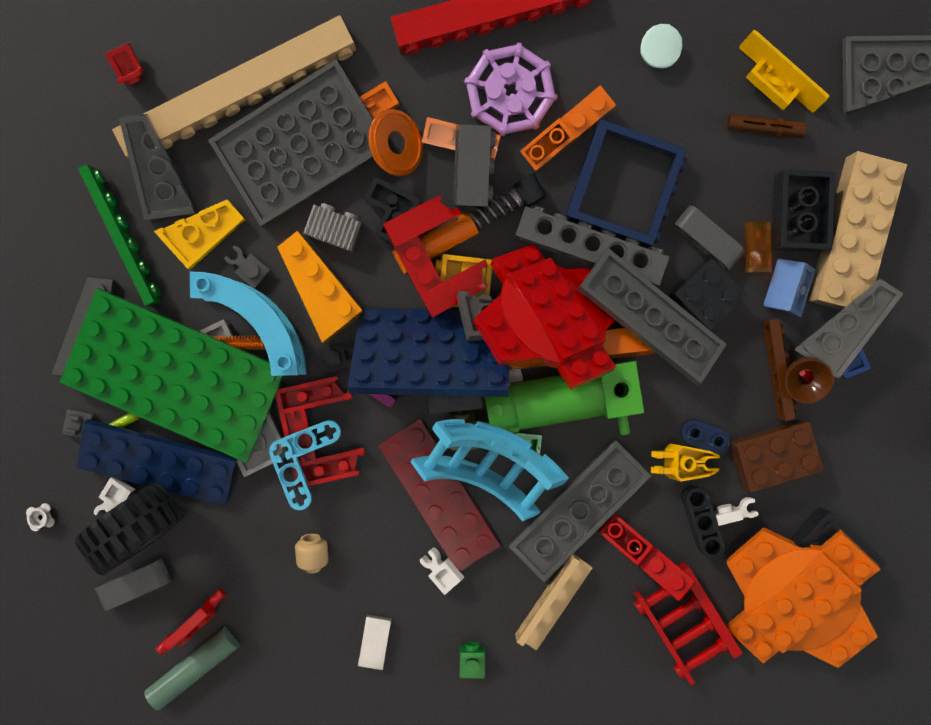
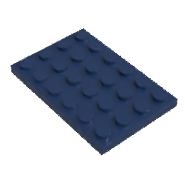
[348,308,509,397]

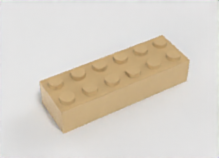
[808,151,907,310]

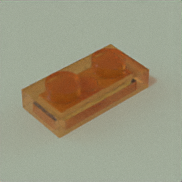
[745,221,772,273]

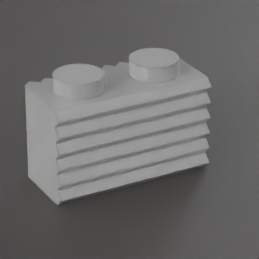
[303,203,363,253]

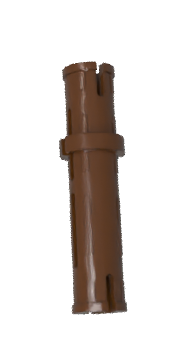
[726,113,807,139]

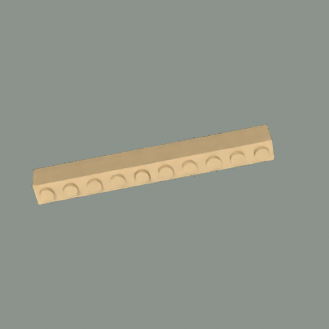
[112,15,356,158]

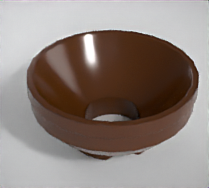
[784,357,834,404]

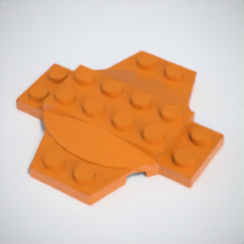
[726,527,881,668]

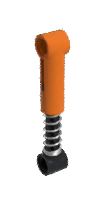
[392,173,547,275]

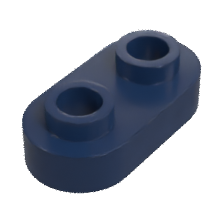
[680,420,730,454]

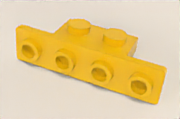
[739,30,830,112]

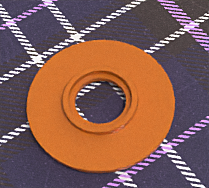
[369,109,423,176]

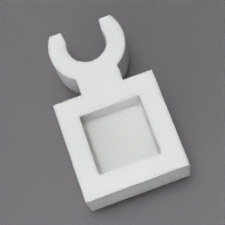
[94,477,136,515]
[420,547,464,595]

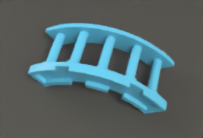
[190,271,308,376]
[410,419,569,522]

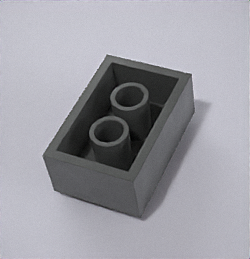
[453,124,496,206]

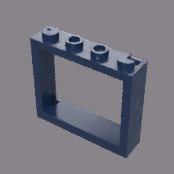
[565,119,687,248]

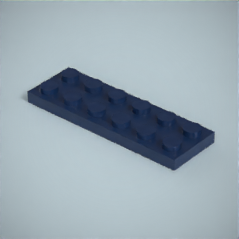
[77,419,237,506]

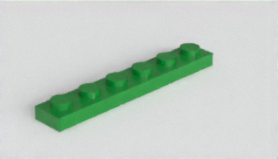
[78,164,162,307]

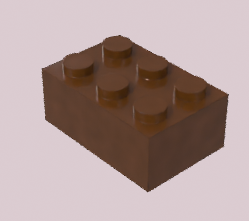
[729,420,824,493]

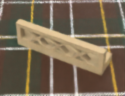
[515,554,593,650]

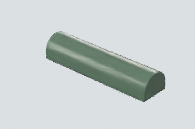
[144,626,240,710]

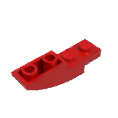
[599,514,696,602]

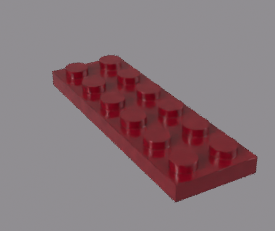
[378,418,500,571]

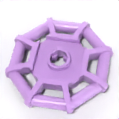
[464,42,558,137]

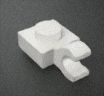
[714,497,759,526]

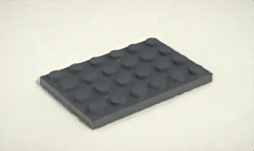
[208,59,390,227]

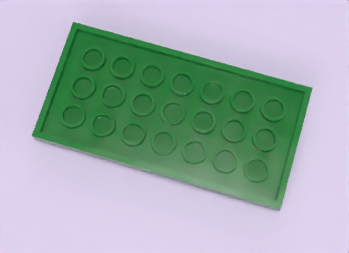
[59,288,284,463]

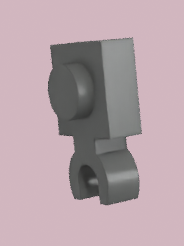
[224,246,272,289]

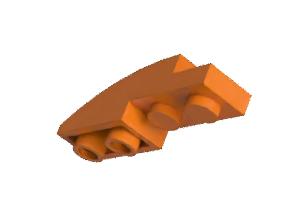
[520,85,616,171]

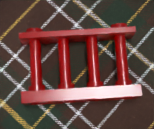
[633,562,743,685]

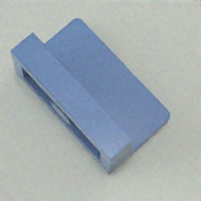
[764,259,816,317]

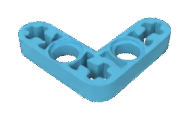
[269,420,341,510]

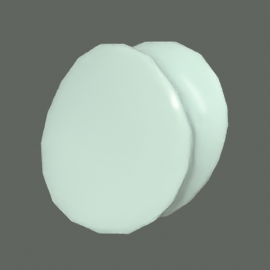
[640,24,682,68]

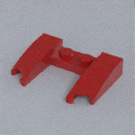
[382,195,488,317]
[276,376,365,489]

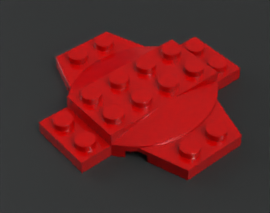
[473,244,616,390]

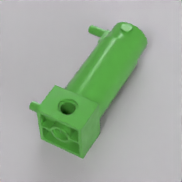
[485,361,644,455]

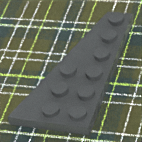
[842,35,931,114]

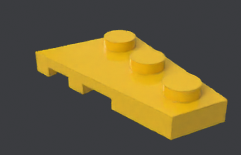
[154,200,246,270]

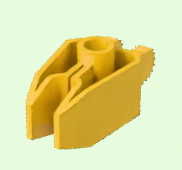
[651,443,720,482]

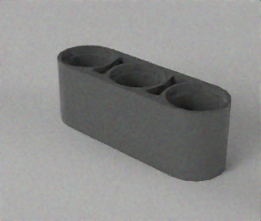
[673,205,745,272]
[94,558,172,611]

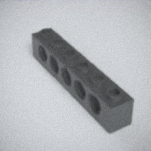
[514,205,669,287]

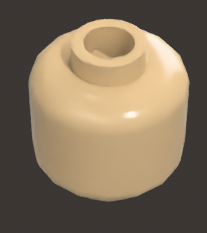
[295,534,329,574]

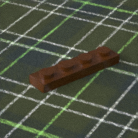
[762,319,797,421]

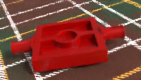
[155,588,227,655]

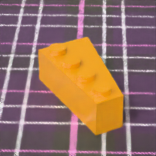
[278,231,364,343]

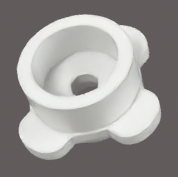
[26,503,55,531]

